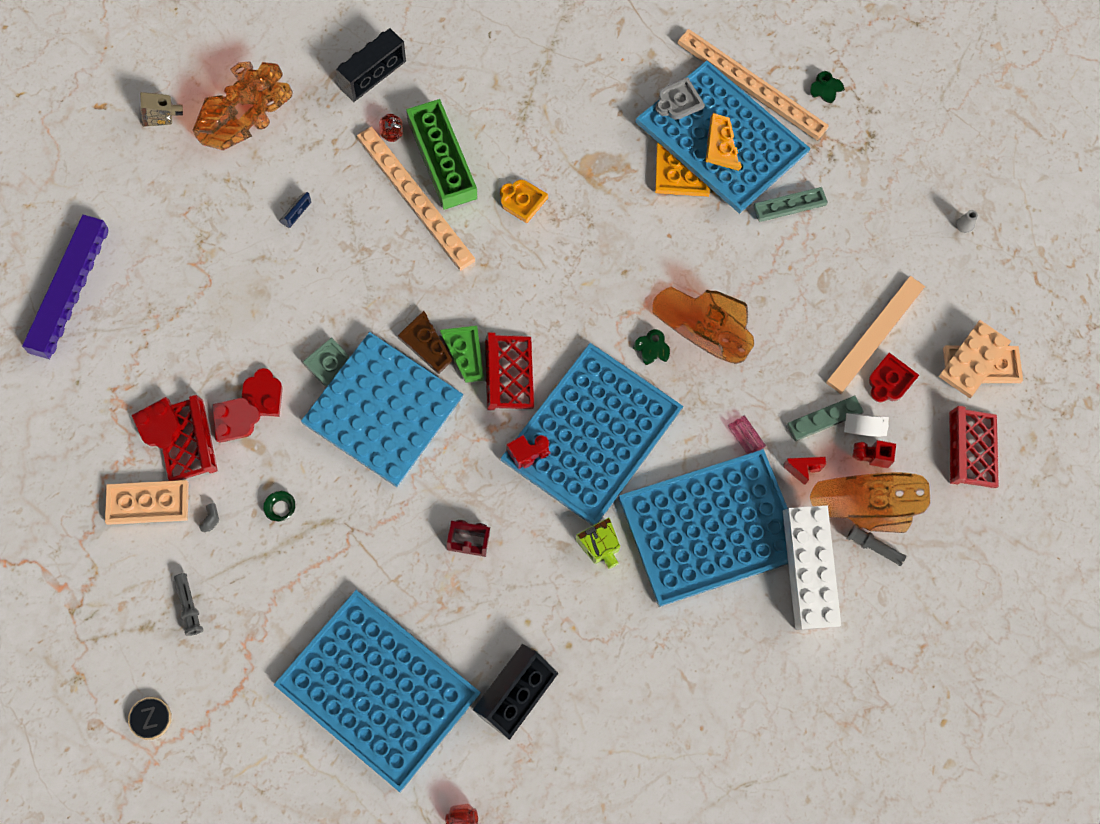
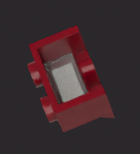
[447,520,490,557]

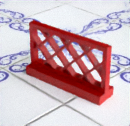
[485,332,534,410]
[162,395,218,481]
[949,406,999,488]

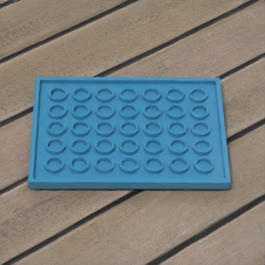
[635,61,811,214]
[500,343,683,526]
[618,449,788,607]
[274,590,481,793]

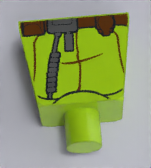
[575,518,620,569]

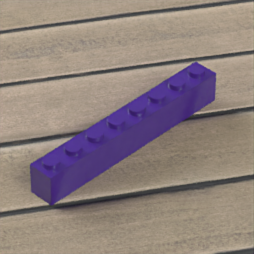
[22,214,109,360]

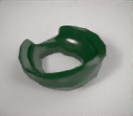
[263,491,295,522]

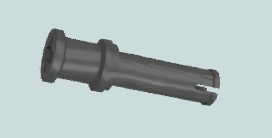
[847,524,906,566]
[174,573,203,636]

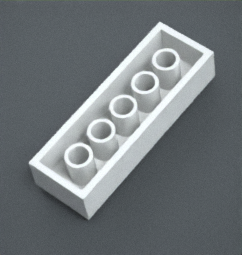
[783,505,841,630]

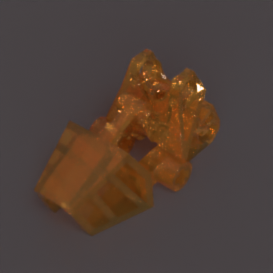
[193,61,293,150]

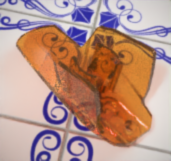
[652,287,754,364]
[810,472,930,533]

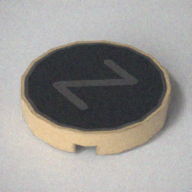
[128,697,172,740]

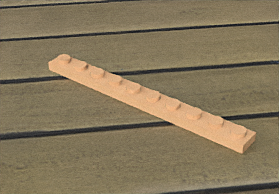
[678,29,829,141]
[357,126,475,271]

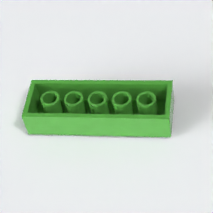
[406,99,477,210]

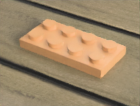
[938,320,1011,398]
[943,345,1023,383]
[105,480,189,525]

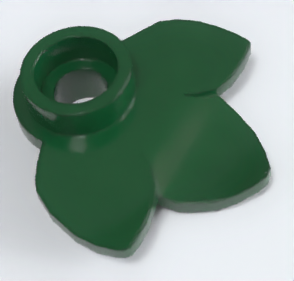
[810,71,845,103]
[633,329,670,365]

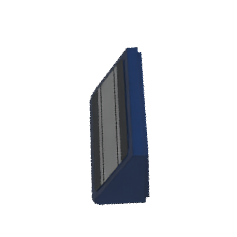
[279,192,312,228]

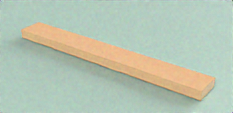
[826,276,925,394]

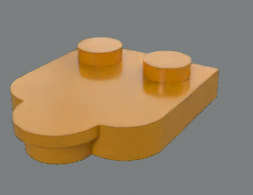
[500,180,548,223]

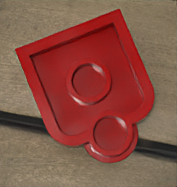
[869,352,919,402]
[242,368,283,417]
[132,397,180,449]
[213,398,261,443]

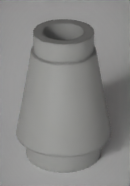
[957,210,978,233]

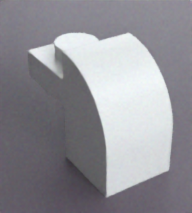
[844,413,889,437]

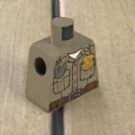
[140,92,183,127]

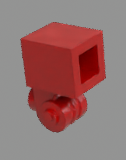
[506,435,551,469]
[852,440,896,468]

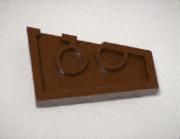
[398,311,452,374]

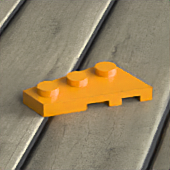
[705,113,742,171]

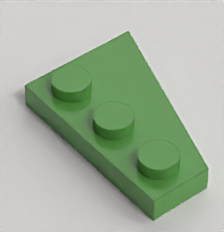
[440,326,484,383]

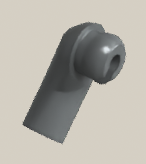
[199,503,219,532]

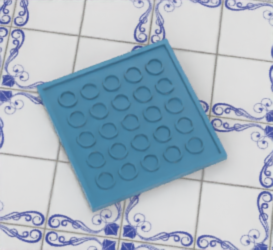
[301,332,463,487]

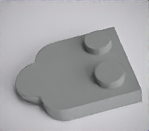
[656,77,705,120]

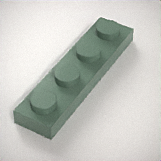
[753,187,828,222]
[787,395,864,441]

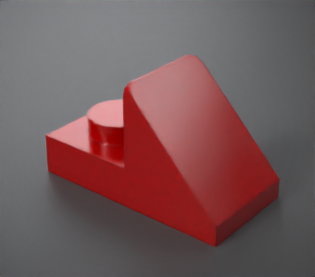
[783,457,826,485]

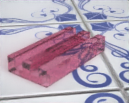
[728,415,766,454]

